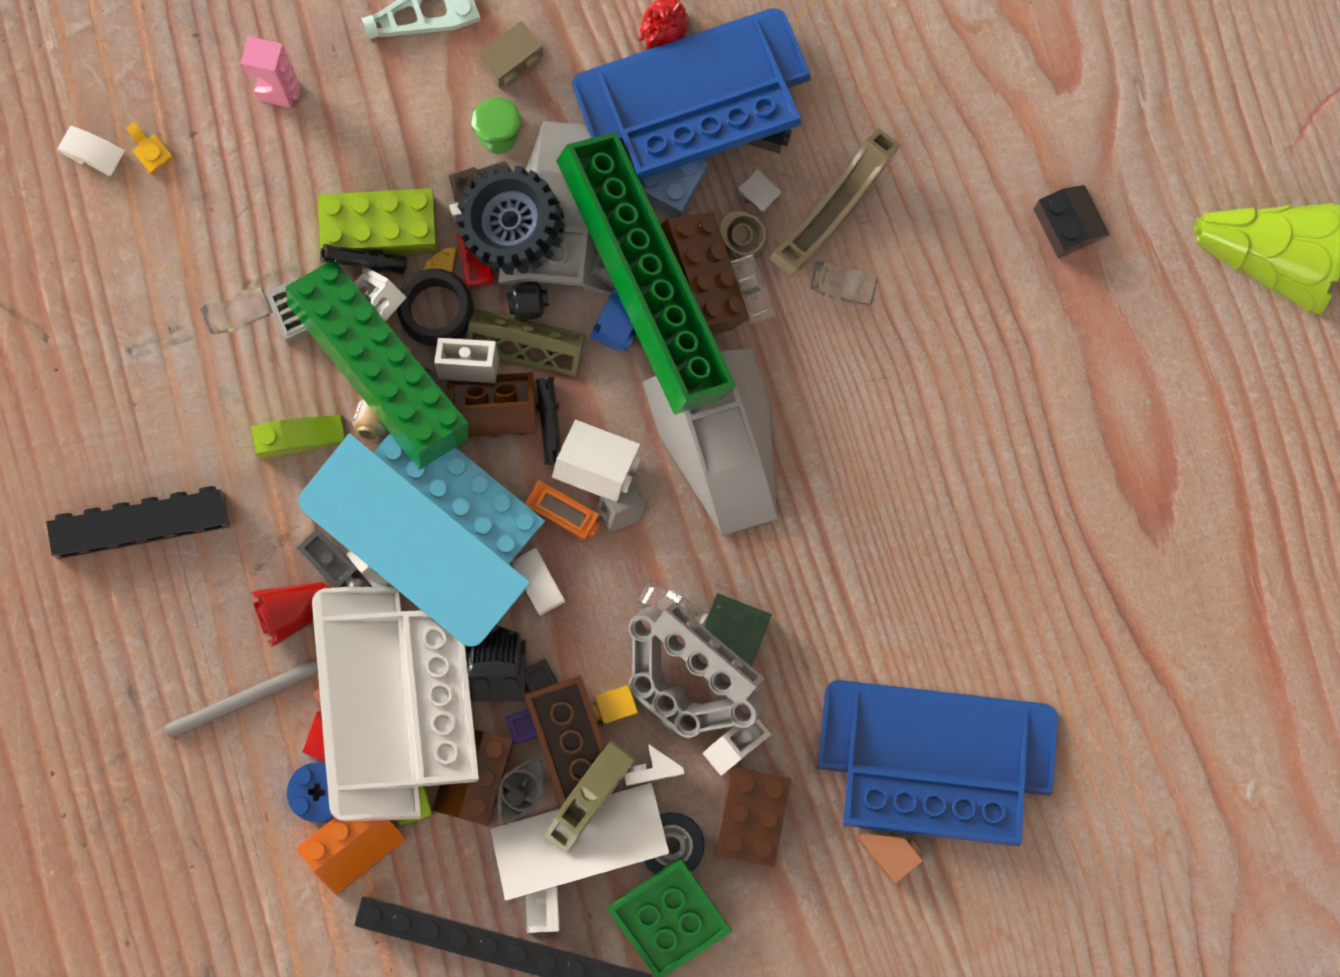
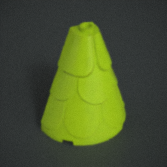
[1193,203,1340,314]

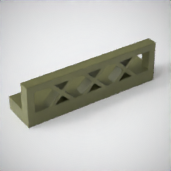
[466,309,586,377]

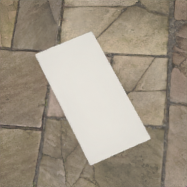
[491,783,669,900]

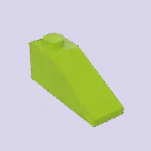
[251,414,345,460]

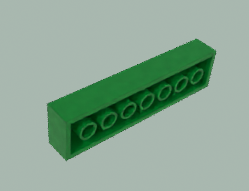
[285,263,468,469]

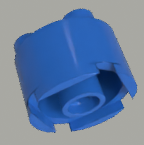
[589,287,636,353]
[287,762,334,823]

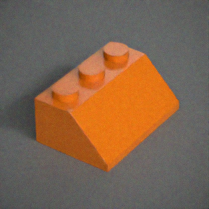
[295,817,406,895]

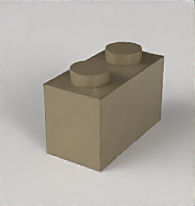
[477,21,543,89]

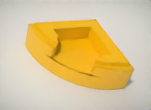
[424,248,457,273]

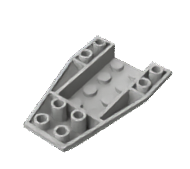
[498,121,613,294]
[642,348,778,537]

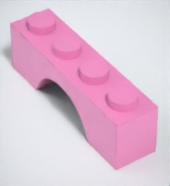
[241,36,301,108]

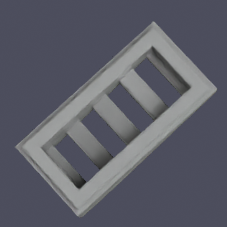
[265,281,310,344]

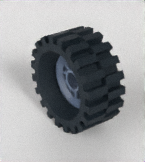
[456,165,565,275]

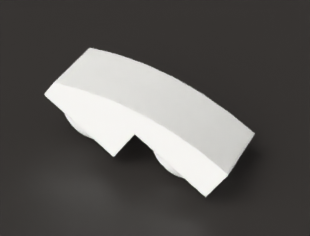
[57,126,125,177]
[511,548,566,616]

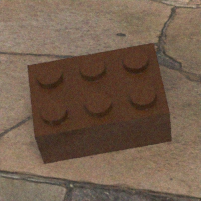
[715,766,791,867]

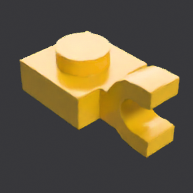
[125,122,174,175]

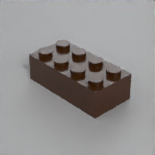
[660,212,749,334]
[524,675,619,806]

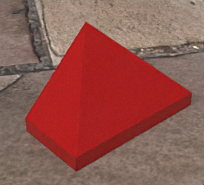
[303,711,326,763]

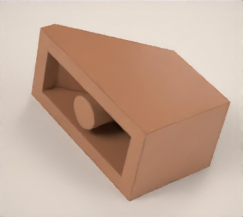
[855,833,923,884]

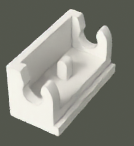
[354,268,407,321]
[526,886,560,933]

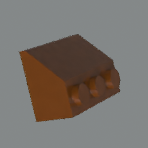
[447,372,537,438]
[432,729,514,827]

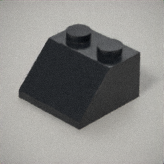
[1033,185,1110,259]

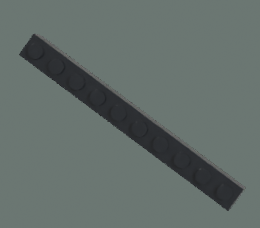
[354,896,652,977]

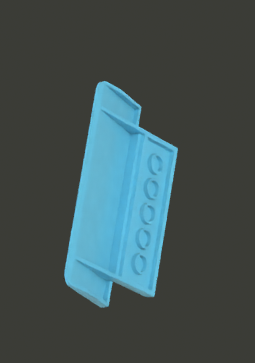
[299,433,545,647]

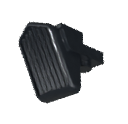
[466,625,526,701]

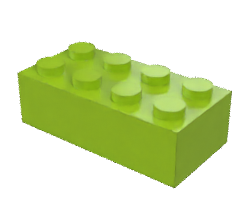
[318,188,438,255]

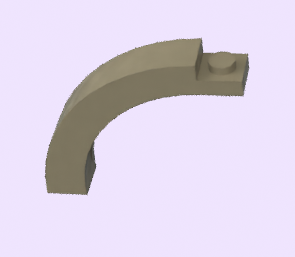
[769,128,901,277]

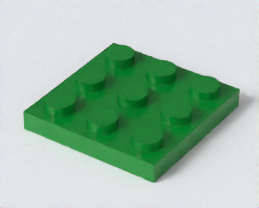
[607,857,732,977]

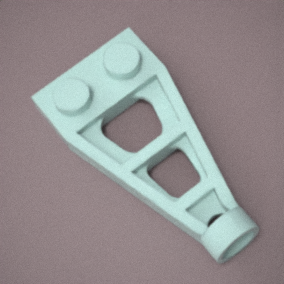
[361,0,481,40]

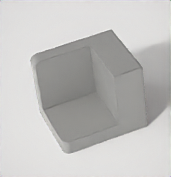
[737,169,782,212]
[596,484,645,532]

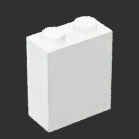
[552,420,641,502]

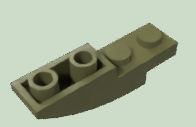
[543,741,636,854]

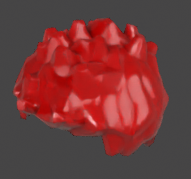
[638,0,690,50]

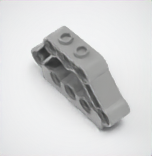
[628,602,764,738]

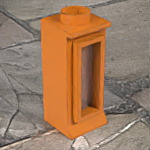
[525,480,602,543]

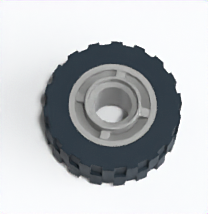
[644,812,705,874]

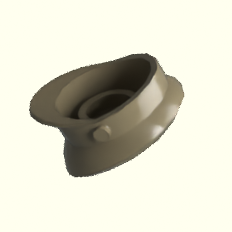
[718,210,767,261]

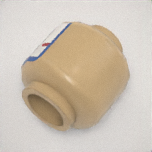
[352,400,389,441]

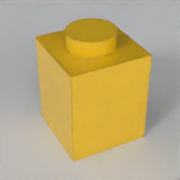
[591,685,638,726]

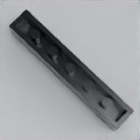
[46,486,230,559]

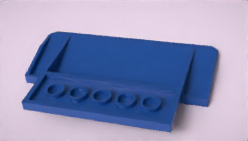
[572,8,811,180]
[817,680,1058,847]

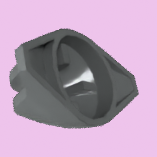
[497,756,544,825]

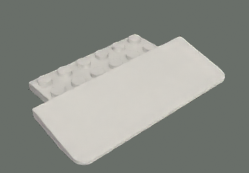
[312,587,479,821]

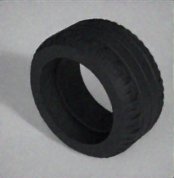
[397,268,474,347]

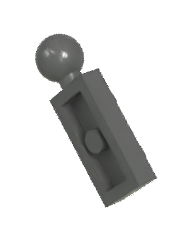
[297,528,369,588]

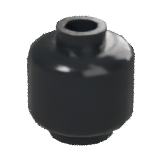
[506,282,549,321]

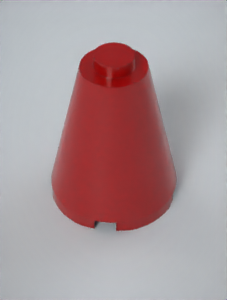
[251,582,332,647]

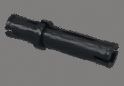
[320,243,407,275]
[536,377,561,465]

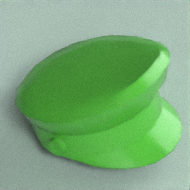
[472,98,521,153]

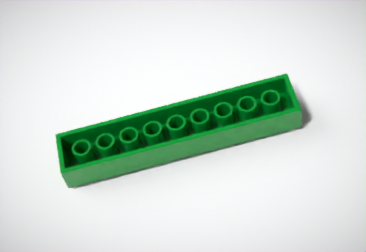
[556,132,736,415]

